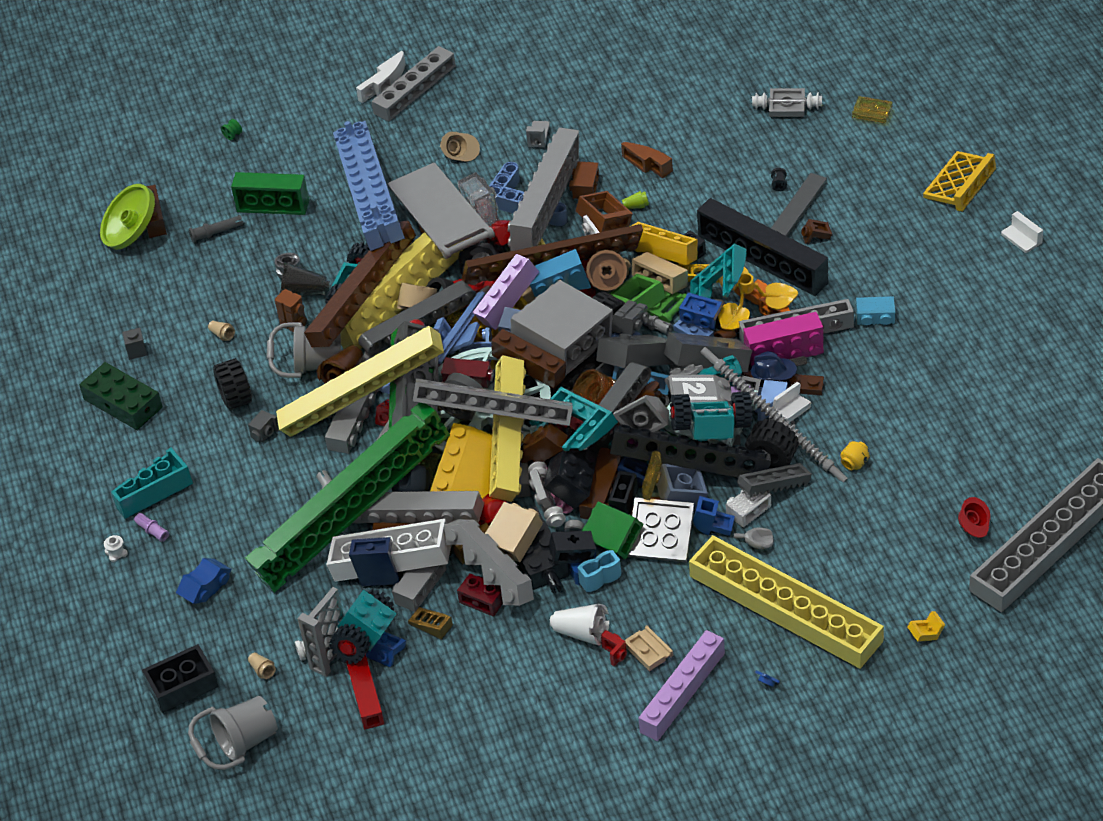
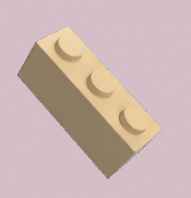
[632,252,688,294]

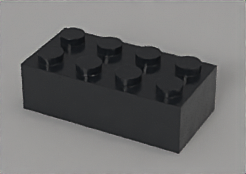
[544,426,599,509]

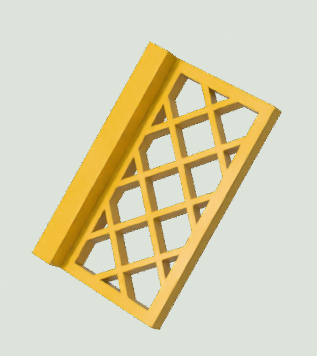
[923,151,996,212]

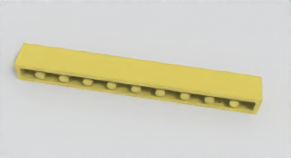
[276,326,444,437]

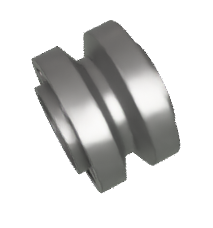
[274,253,302,279]

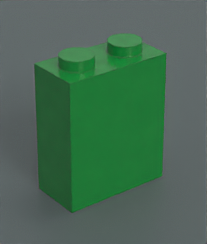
[582,502,644,560]

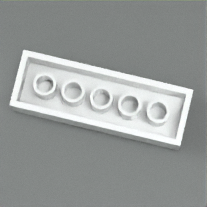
[326,519,451,582]

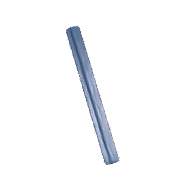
[438,291,485,364]

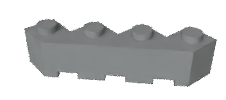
[444,519,534,606]

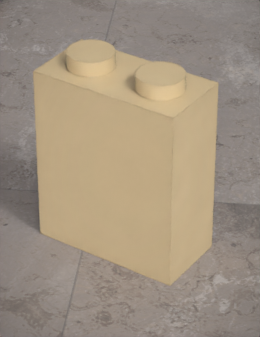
[485,502,543,562]

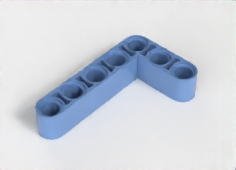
[487,162,568,226]

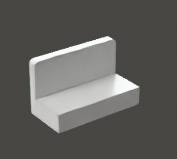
[1001,211,1043,253]
[773,382,811,422]

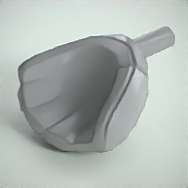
[734,527,774,549]

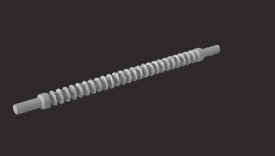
[700,347,848,482]

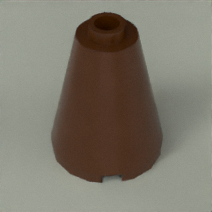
[317,345,363,384]

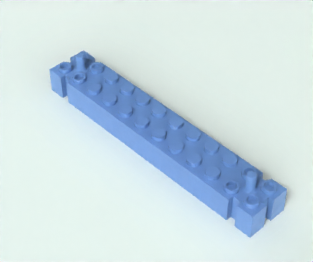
[333,121,405,251]

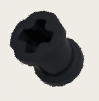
[771,168,787,191]

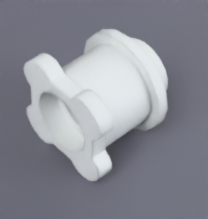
[104,535,128,562]

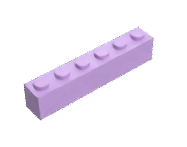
[638,630,725,741]

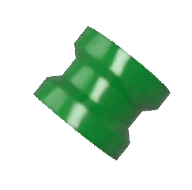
[221,119,242,140]

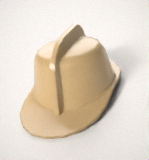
[440,132,480,161]

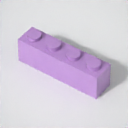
[473,254,539,330]

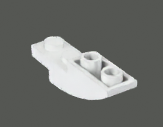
[356,51,406,103]

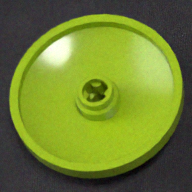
[100,184,155,250]

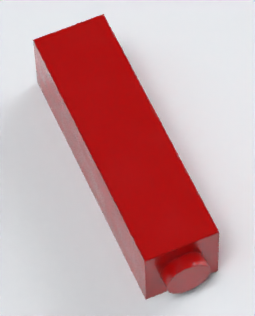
[346,654,384,730]

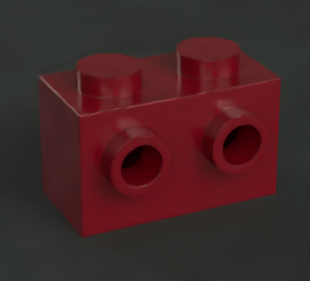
[457,573,503,617]

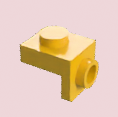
[907,611,945,642]

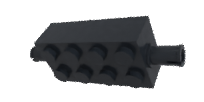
[508,501,569,593]

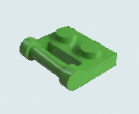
[647,290,687,323]

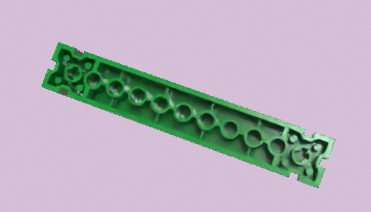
[245,402,450,593]

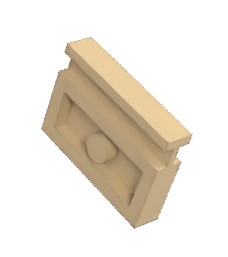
[625,626,673,671]

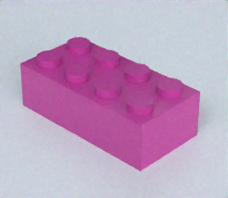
[743,312,824,370]

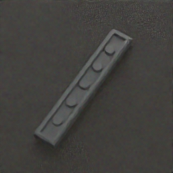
[771,173,827,237]

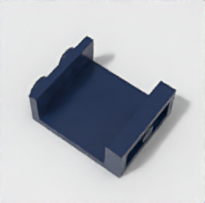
[349,537,402,586]

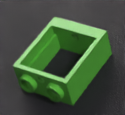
[609,274,666,310]

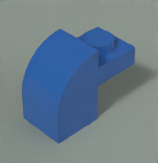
[693,496,735,536]

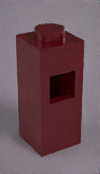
[441,357,494,388]

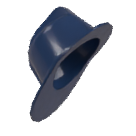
[751,351,797,380]

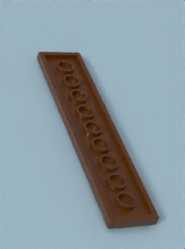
[462,224,643,285]

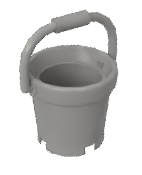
[267,322,341,378]
[188,696,278,770]

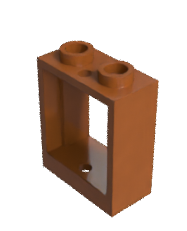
[576,191,633,232]

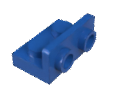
[679,293,723,330]
[366,632,406,667]

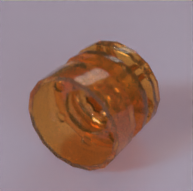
[573,369,616,405]

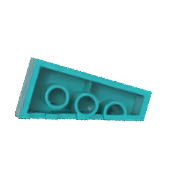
[111,447,193,519]

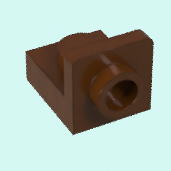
[801,219,832,244]

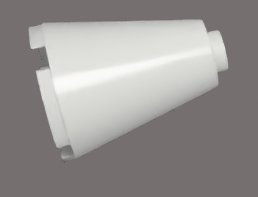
[550,604,609,645]

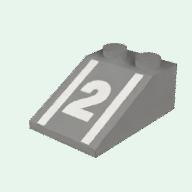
[669,375,732,406]

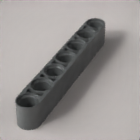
[358,280,476,356]

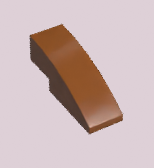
[621,142,673,178]

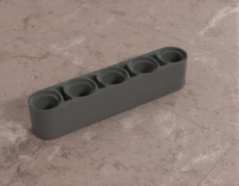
[598,362,651,442]

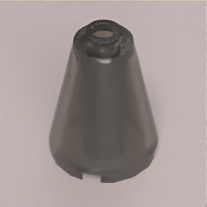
[280,263,330,297]

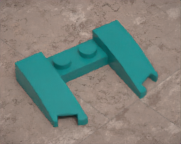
[690,244,746,299]
[529,387,618,451]

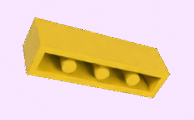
[631,222,698,266]

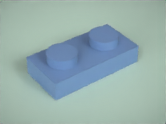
[673,320,714,337]

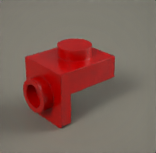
[375,399,389,426]
[601,630,627,667]

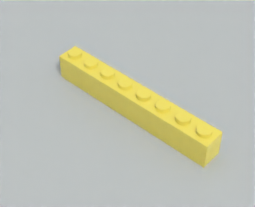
[489,355,526,502]

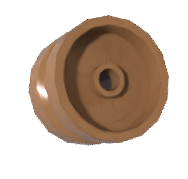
[586,250,627,291]

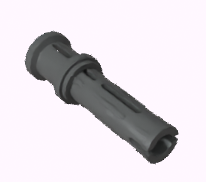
[188,215,243,243]

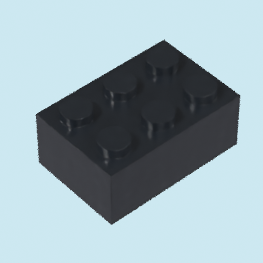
[142,644,219,713]

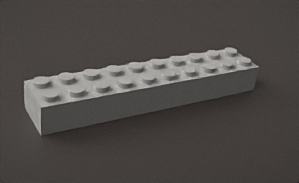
[508,127,579,251]
[969,458,1103,613]

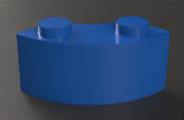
[176,558,232,604]

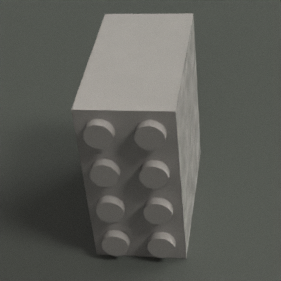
[510,280,613,375]

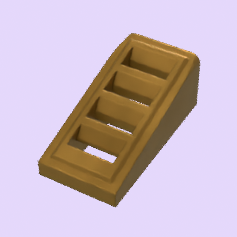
[408,607,453,640]

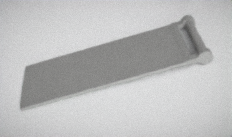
[388,163,495,259]

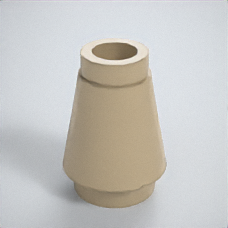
[208,321,235,341]
[248,653,276,679]

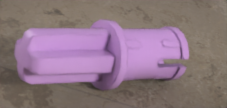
[134,513,169,542]

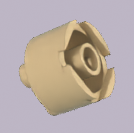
[397,283,437,310]

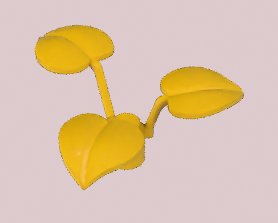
[718,267,798,330]

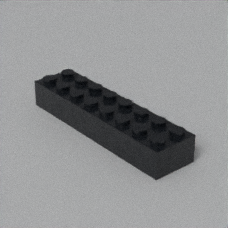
[697,198,828,296]

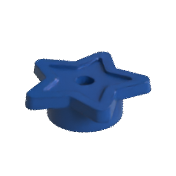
[755,670,780,687]

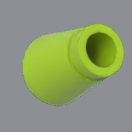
[622,191,649,209]

